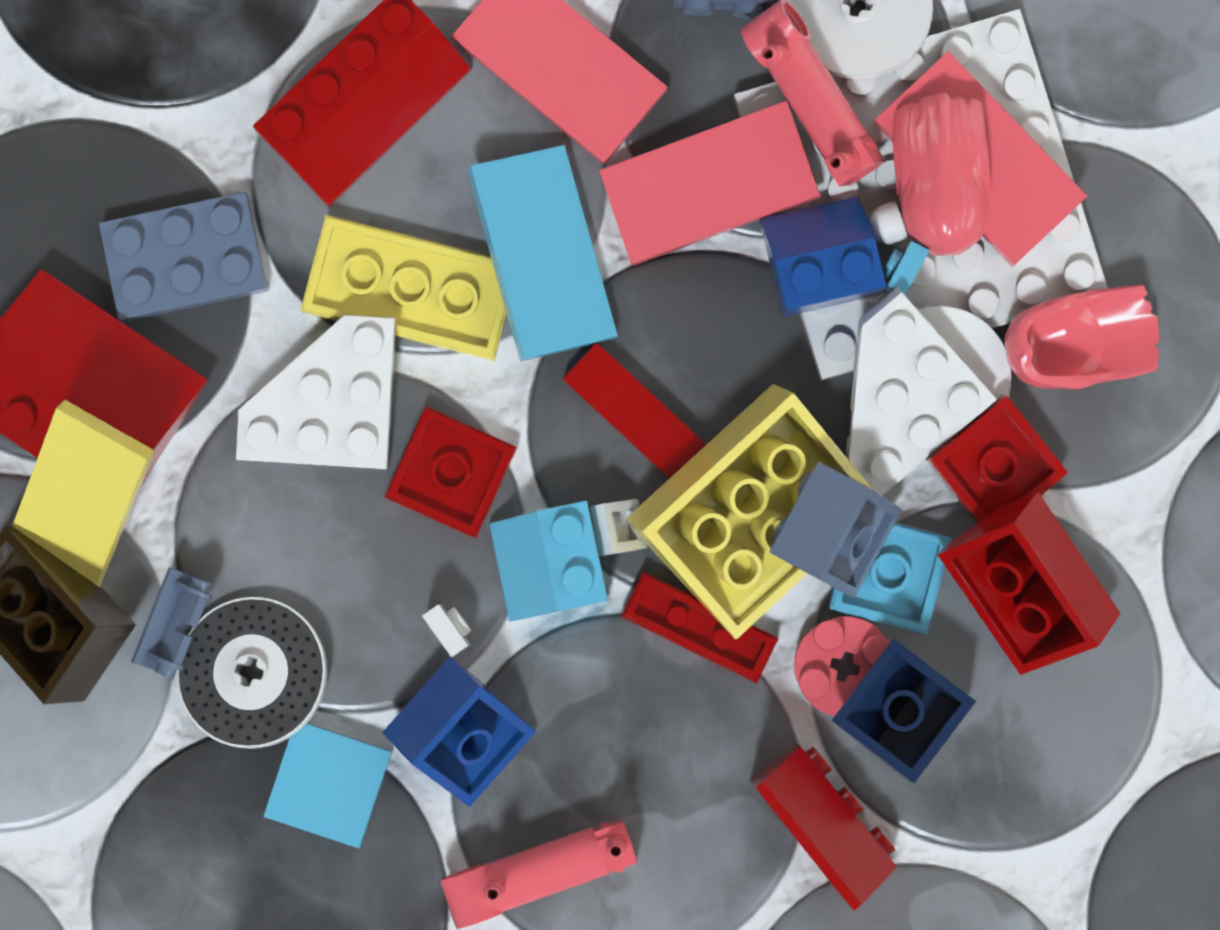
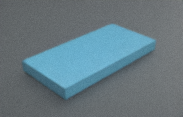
[467,145,618,362]

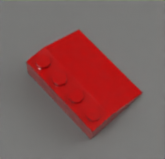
[0,269,209,486]

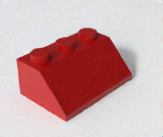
[937,491,1121,675]
[750,744,897,911]

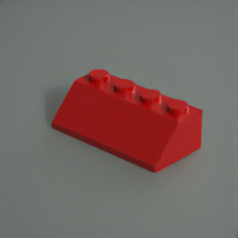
[252,0,471,207]

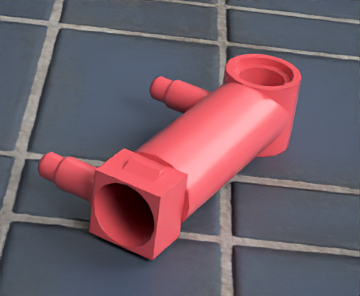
[741,0,886,187]
[439,818,637,929]

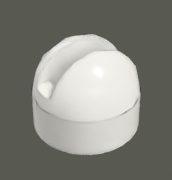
[868,201,908,245]

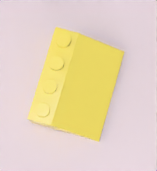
[625,384,873,640]

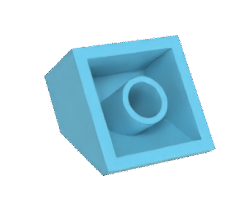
[489,501,608,622]

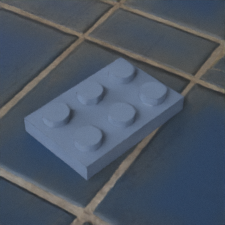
[99,192,268,322]

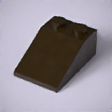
[0,526,136,704]

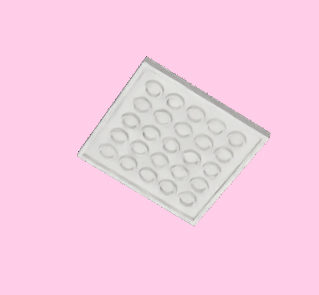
[733,9,1108,381]

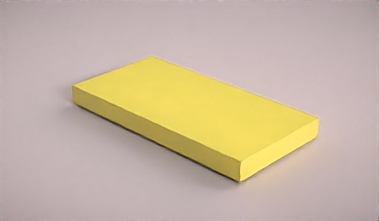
[300,215,507,362]
[12,400,155,587]

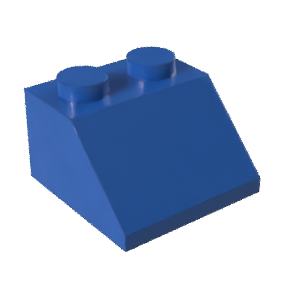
[759,196,887,318]
[382,656,536,807]

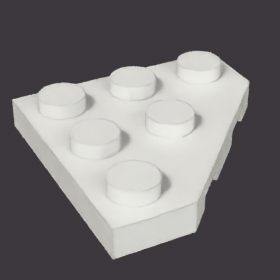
[846,287,997,496]
[236,315,396,469]

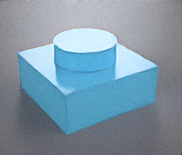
[883,241,929,295]

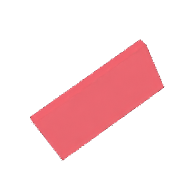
[451,0,668,166]
[873,51,1088,267]
[599,101,821,265]

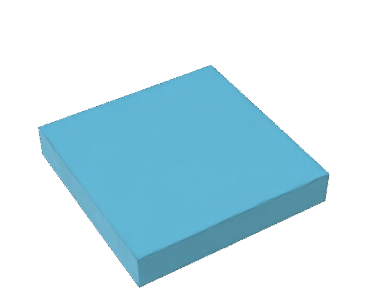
[828,523,952,635]
[263,723,393,849]

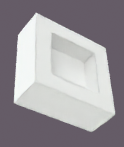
[590,499,648,556]
[422,604,472,658]

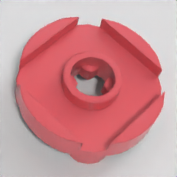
[793,616,890,716]

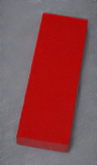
[563,343,707,479]
[621,572,779,684]

